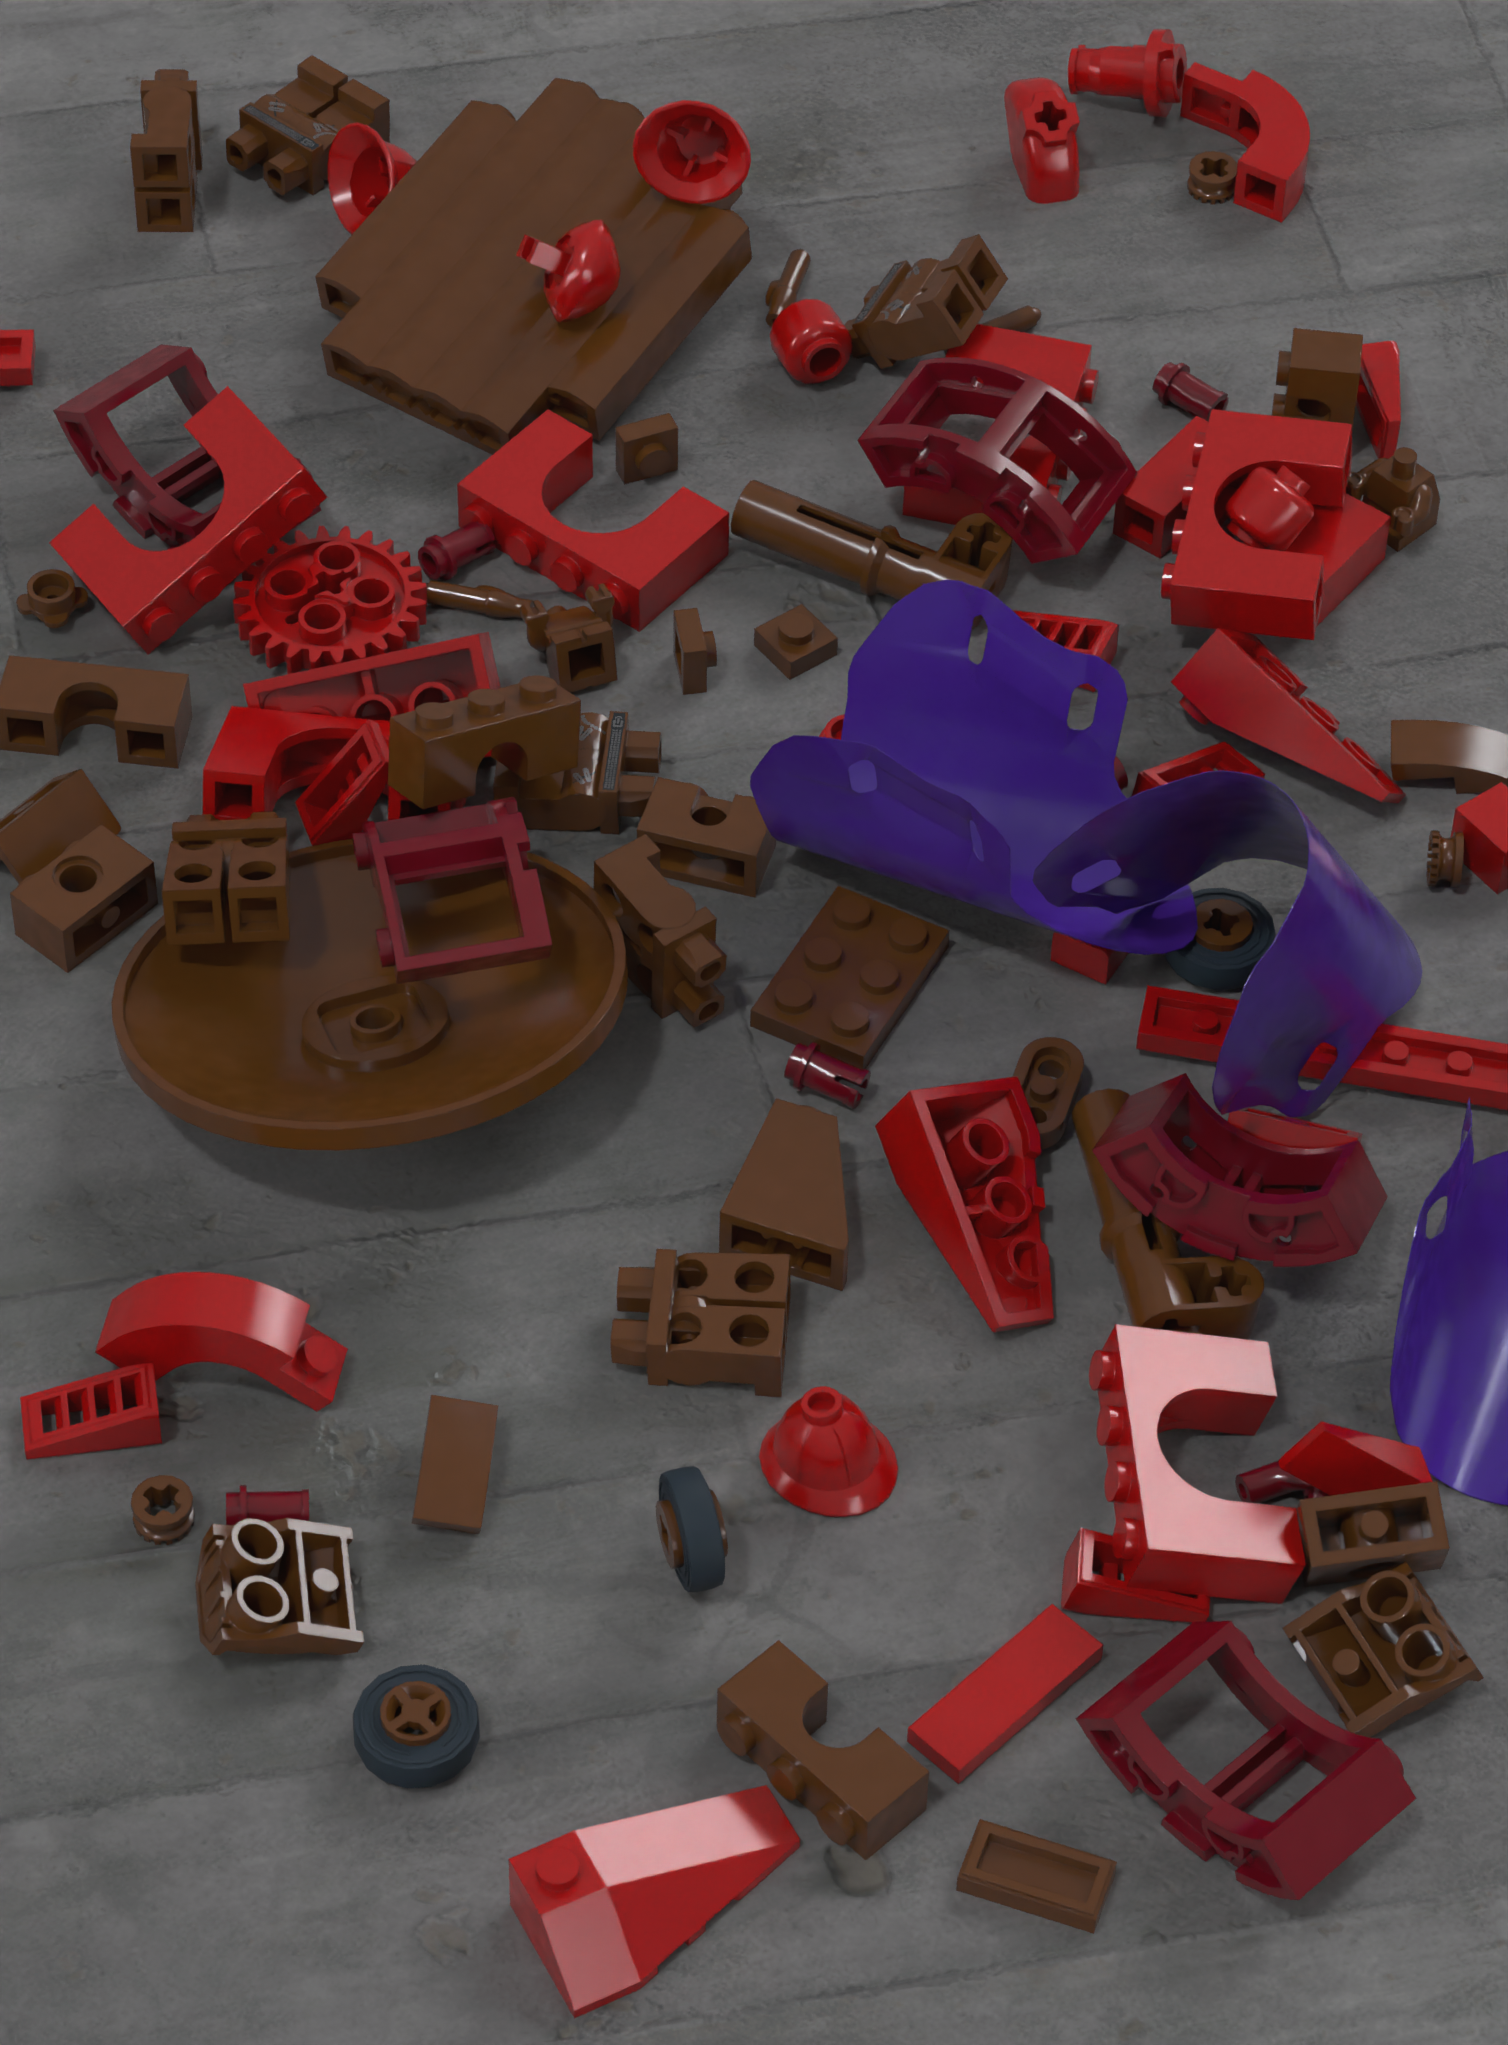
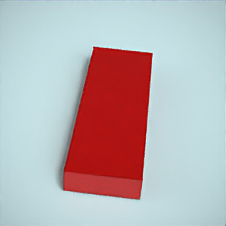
[907,1604,1104,1784]

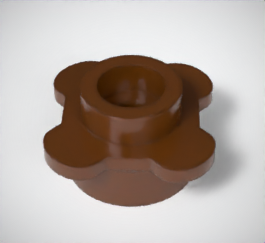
[16,569,88,628]

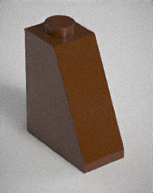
[719,1098,849,1291]

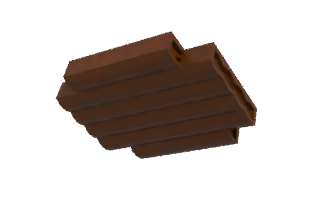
[315,78,752,455]

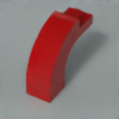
[1180,62,1310,223]
[95,1272,348,1412]

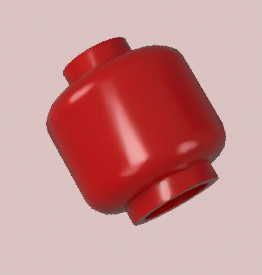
[770,299,853,384]
[1226,465,1314,551]

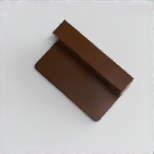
[0,768,121,884]

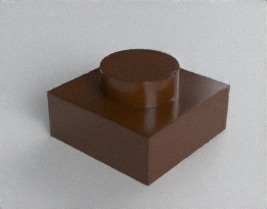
[616,413,678,485]
[754,604,838,680]
[673,608,717,695]

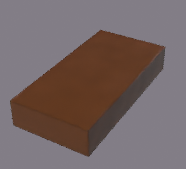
[956,1819,1117,1934]

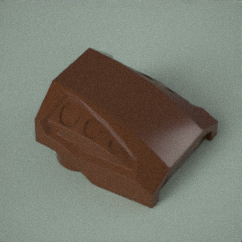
[195,1518,364,1655]
[1282,1562,1484,1737]

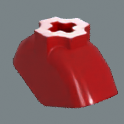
[1004,77,1080,204]

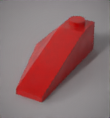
[1171,628,1406,803]
[243,632,501,757]
[875,1076,1054,1333]
[509,1785,800,2019]

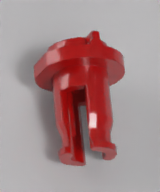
[1068,29,1187,117]

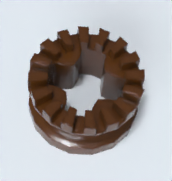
[1187,151,1237,204]
[1426,830,1464,888]
[131,1475,195,1545]

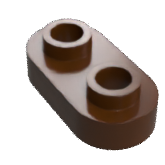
[1012,1037,1084,1149]

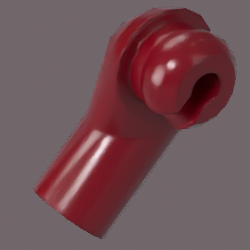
[1235,1461,1331,1504]

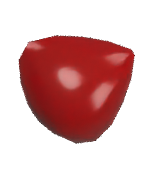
[516,220,621,323]

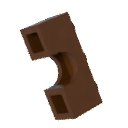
[0,655,193,769]
[388,675,581,809]
[717,1640,929,1861]

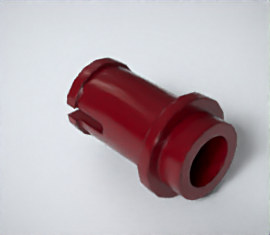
[1152,362,1229,422]
[418,521,496,580]
[784,1042,871,1109]
[226,1485,309,1525]

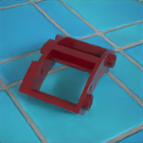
[53,344,321,550]
[857,357,1137,564]
[352,797,552,984]
[1092,1073,1388,1267]
[1075,1621,1416,1901]

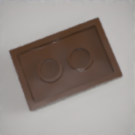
[750,885,950,1069]

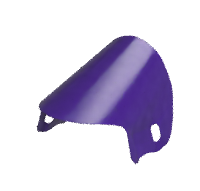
[750,580,1198,955]
[1033,770,1423,1117]
[1390,1097,1508,1506]

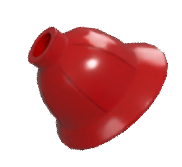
[633,100,751,204]
[327,122,417,234]
[759,1386,898,1517]

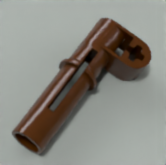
[731,480,1013,629]
[1072,1088,1264,1340]

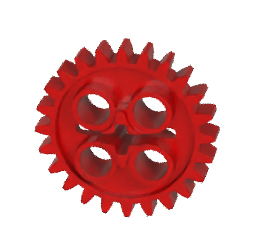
[233,526,427,674]

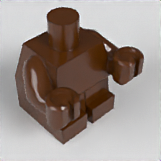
[1346,447,1440,552]
[520,584,618,692]

